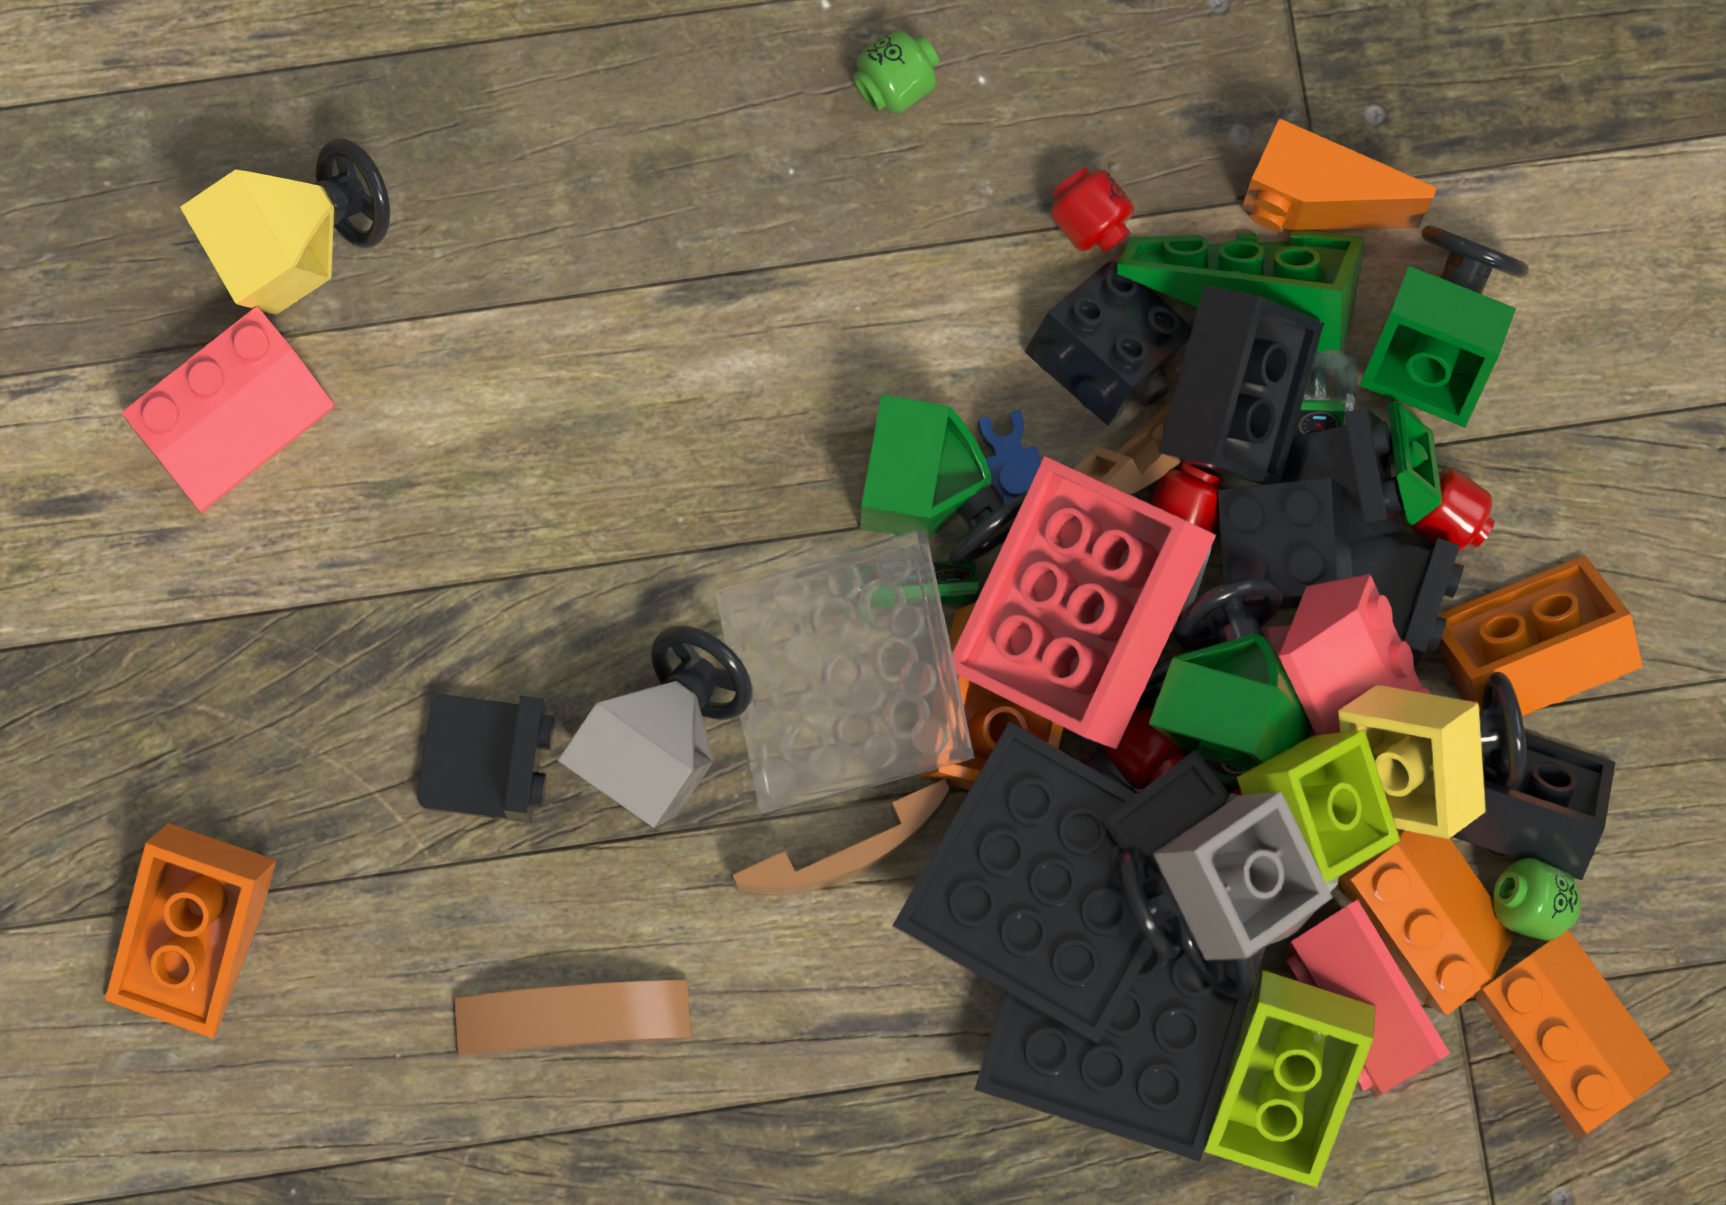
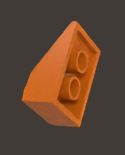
[1242,118,1437,231]
[105,823,276,1039]

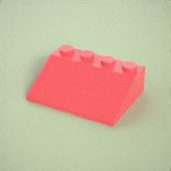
[946,456,1216,749]

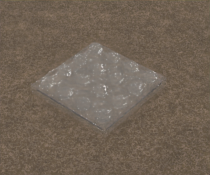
[715,530,974,815]

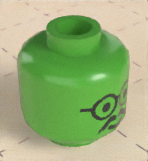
[853,30,940,114]
[1493,858,1581,941]

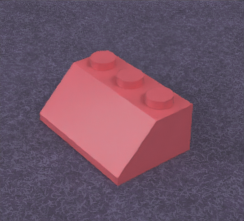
[121,306,335,514]
[1279,574,1431,735]
[1284,900,1450,1099]

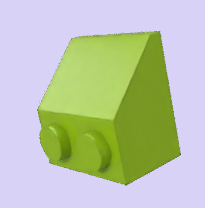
[1237,730,1400,884]

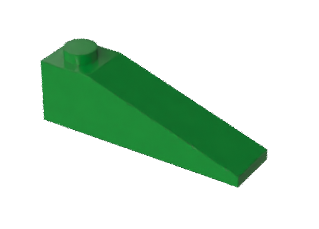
[1117,231,1365,352]

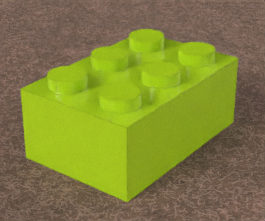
[1204,970,1375,1188]

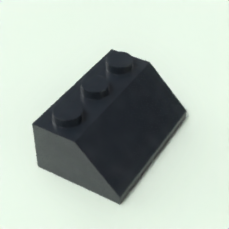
[1158,285,1324,485]
[1451,732,1615,881]

